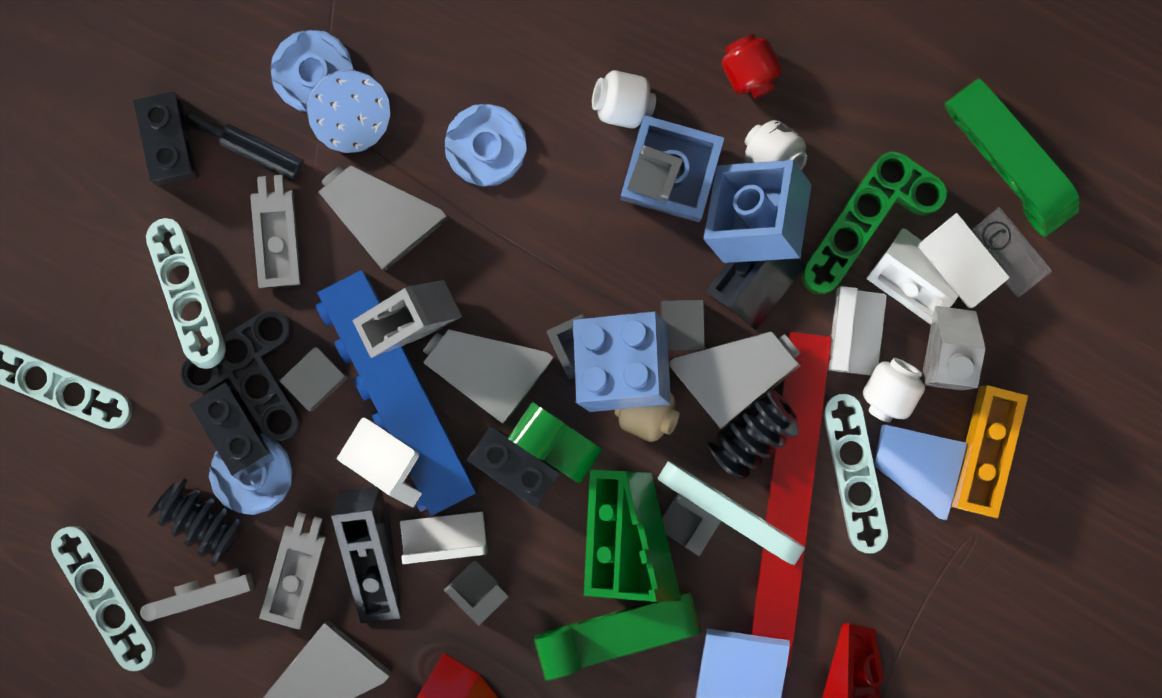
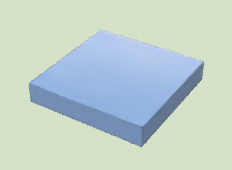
[696,629,790,698]

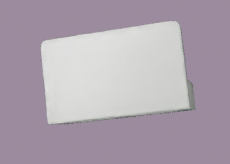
[919,213,1010,308]
[866,228,958,324]
[828,286,886,375]
[337,418,422,508]
[400,511,488,564]

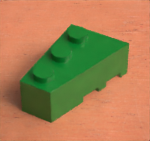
[584,470,682,602]

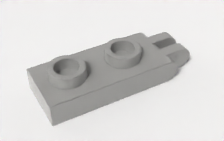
[251,174,301,289]
[259,512,326,630]
[140,568,256,621]

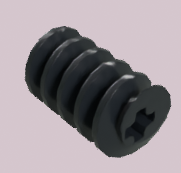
[708,389,800,479]
[148,478,240,567]

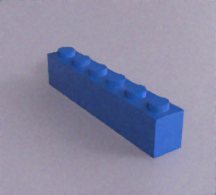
[316,270,477,516]

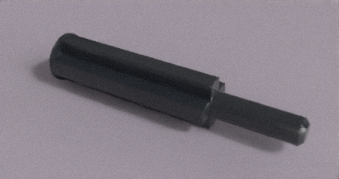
[185,111,304,182]

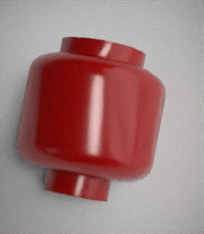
[721,34,783,99]

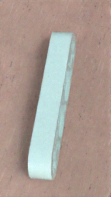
[146,218,226,369]
[0,344,133,429]
[823,394,888,553]
[657,461,805,565]
[51,526,156,671]

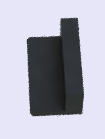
[705,258,804,330]

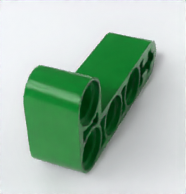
[944,78,1079,237]
[801,152,947,294]
[508,402,603,484]
[534,592,702,680]

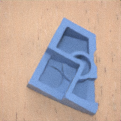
[873,425,967,520]

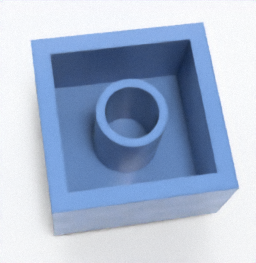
[620,115,724,223]
[704,160,812,263]
[573,312,671,412]

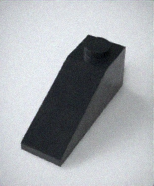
[331,487,402,623]

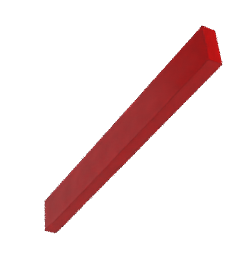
[751,332,832,667]

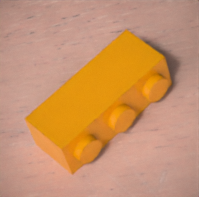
[951,385,1028,518]

